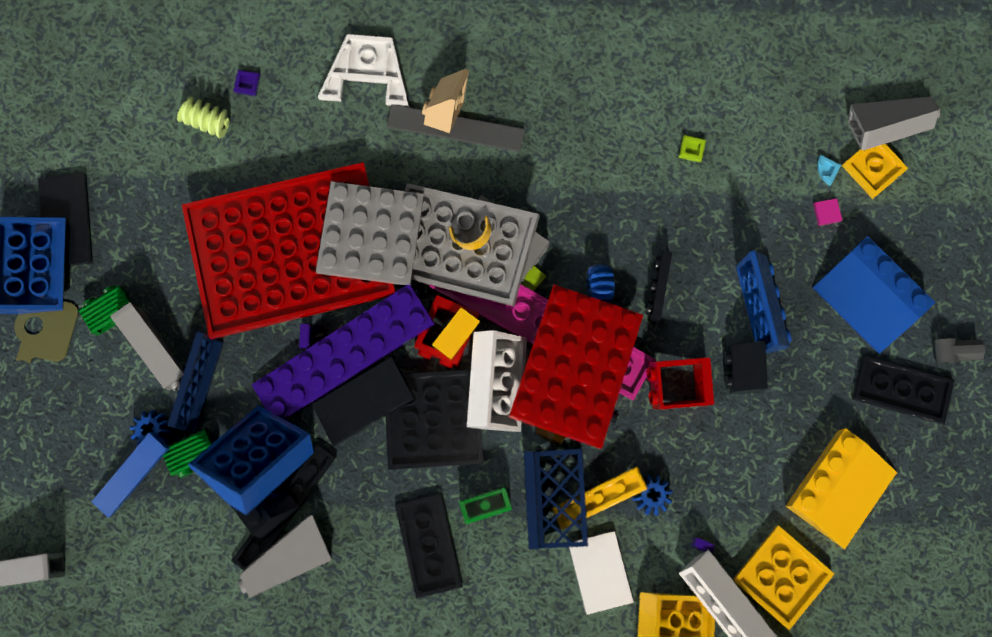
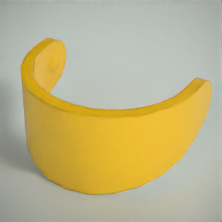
[449,216,491,250]

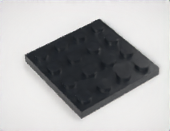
[386,370,483,470]

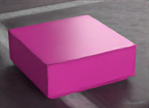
[813,199,842,226]

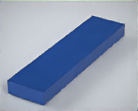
[92,432,170,518]

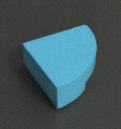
[817,155,841,186]

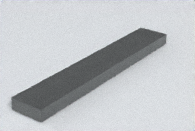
[387,104,525,152]

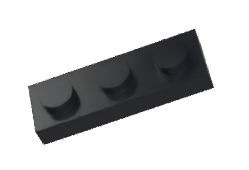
[646,250,672,323]

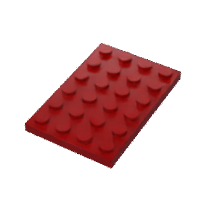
[509,285,643,449]

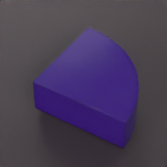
[691,537,716,554]

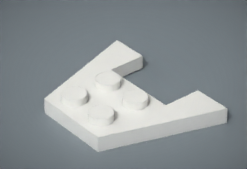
[318,34,409,107]

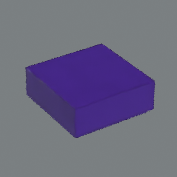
[233,70,261,96]
[299,324,313,350]

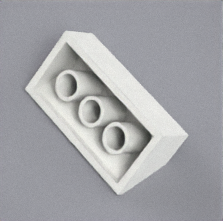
[467,330,527,432]

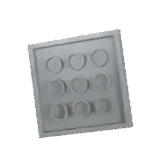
[316,182,424,285]

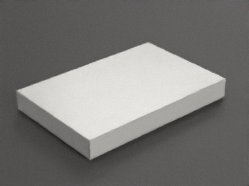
[569,531,633,615]

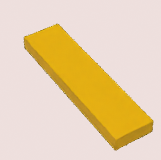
[552,467,648,530]

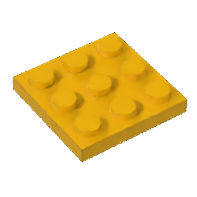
[733,526,834,630]

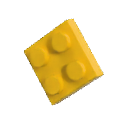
[842,144,908,199]

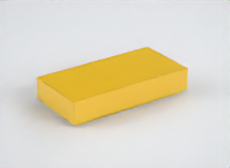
[432,308,480,360]

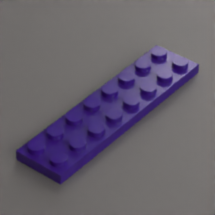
[252,285,435,420]

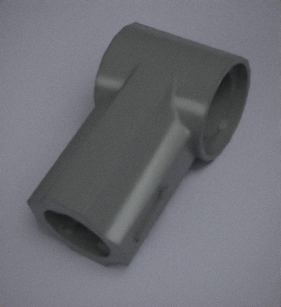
[934,338,986,364]

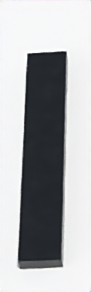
[231,443,337,570]

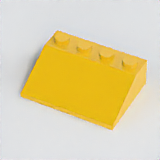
[786,428,897,549]
[638,592,715,637]

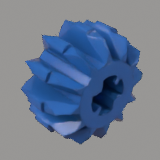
[586,264,615,302]
[129,410,172,447]
[632,475,673,516]

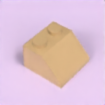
[422,69,469,133]

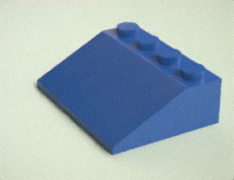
[0,217,66,314]
[813,236,936,354]
[736,251,791,353]
[189,405,314,515]

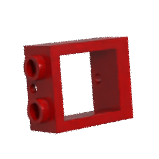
[414,295,480,369]
[646,357,714,410]

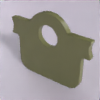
[14,302,78,364]

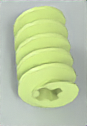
[177,96,230,138]

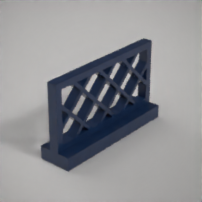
[167,332,224,433]
[524,449,588,549]

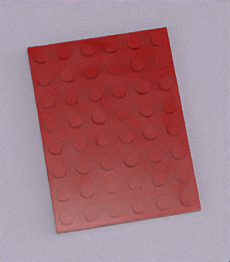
[182,162,395,339]

